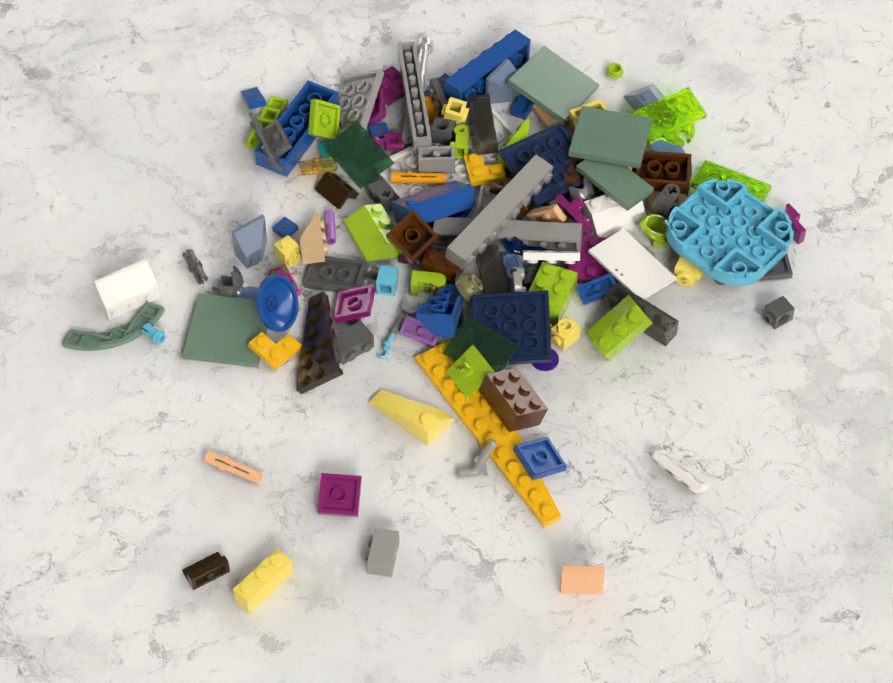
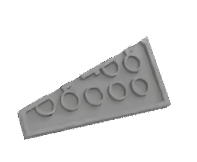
[338,69,384,162]

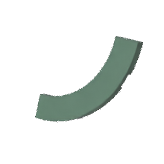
[62,302,165,351]

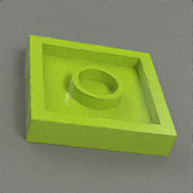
[308,99,341,141]

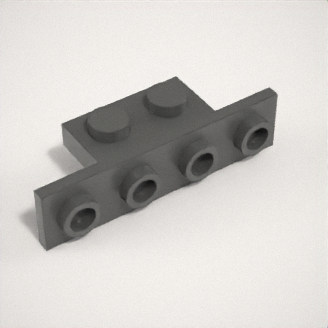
[249,112,292,172]

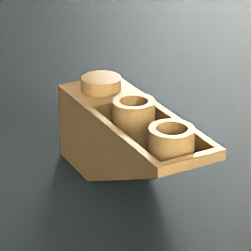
[300,212,328,264]

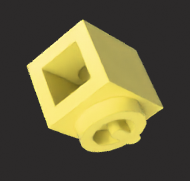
[441,97,470,126]
[273,235,302,268]
[674,256,703,287]
[550,316,581,351]

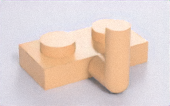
[528,204,570,223]

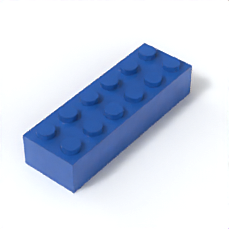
[444,29,531,108]
[254,81,339,177]

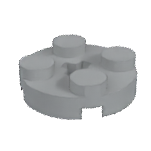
[510,266,526,293]

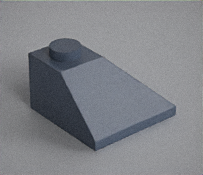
[485,58,520,104]
[624,84,672,118]
[232,214,267,269]

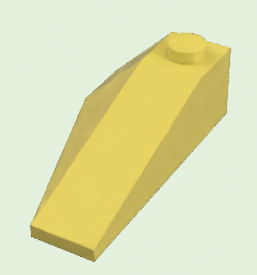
[369,389,454,445]

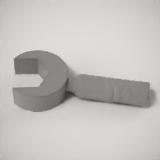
[391,299,420,335]

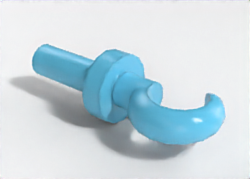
[377,332,395,359]

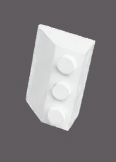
[583,194,646,238]
[94,259,160,320]

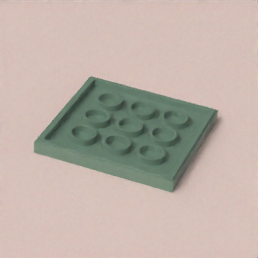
[506,46,600,123]
[568,106,652,169]
[182,293,268,368]

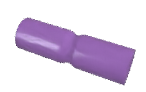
[324,210,336,245]

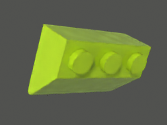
[343,203,399,262]
[585,295,653,361]

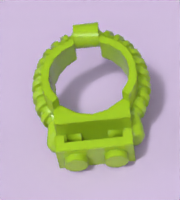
[639,214,670,249]

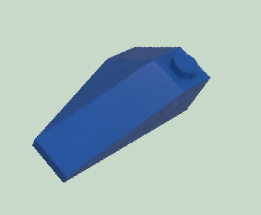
[416,283,464,339]

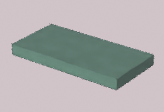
[576,159,654,211]

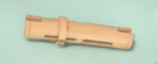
[204,450,263,484]

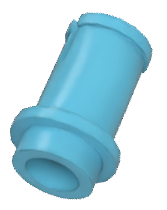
[141,323,166,344]

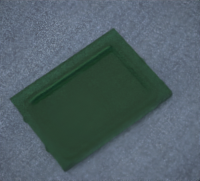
[324,121,394,189]
[443,316,519,372]

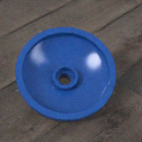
[256,275,299,332]

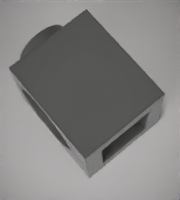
[429,117,456,146]
[763,296,795,330]

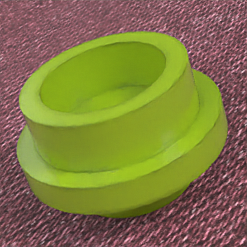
[606,63,624,79]

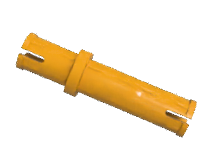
[391,171,446,185]

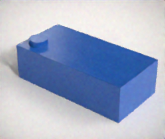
[391,180,476,223]

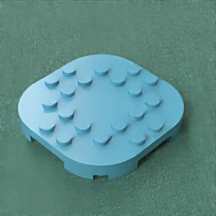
[666,179,794,286]

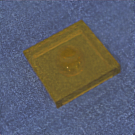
[298,156,338,176]

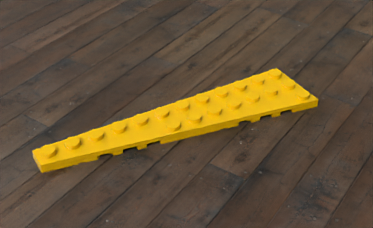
[415,332,561,528]

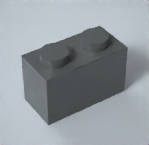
[336,320,374,365]

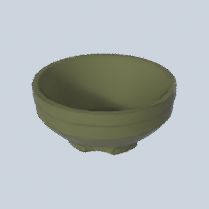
[455,273,483,304]

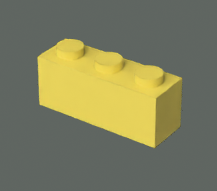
[233,549,293,614]

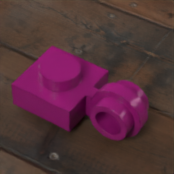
[368,132,404,152]

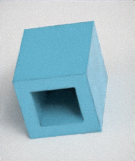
[376,265,399,296]

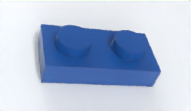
[576,273,619,305]

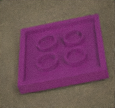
[564,235,619,286]

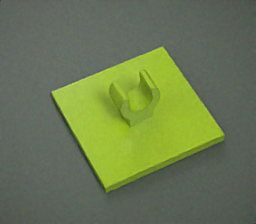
[446,345,495,399]

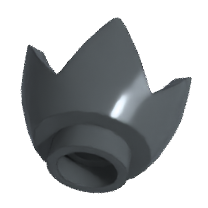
[565,177,594,203]
[211,265,244,297]

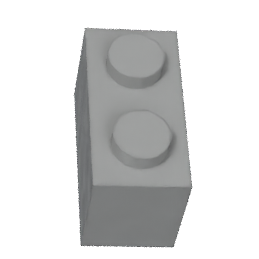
[418,146,455,174]
[364,528,400,577]

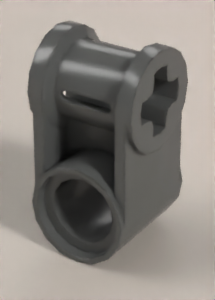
[365,178,394,212]
[650,183,680,219]

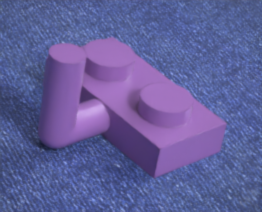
[399,315,440,347]

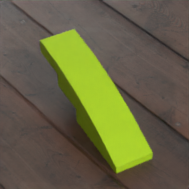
[245,96,288,150]

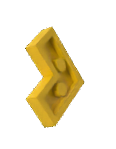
[464,153,506,186]
[248,332,302,371]

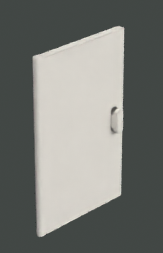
[588,228,677,302]

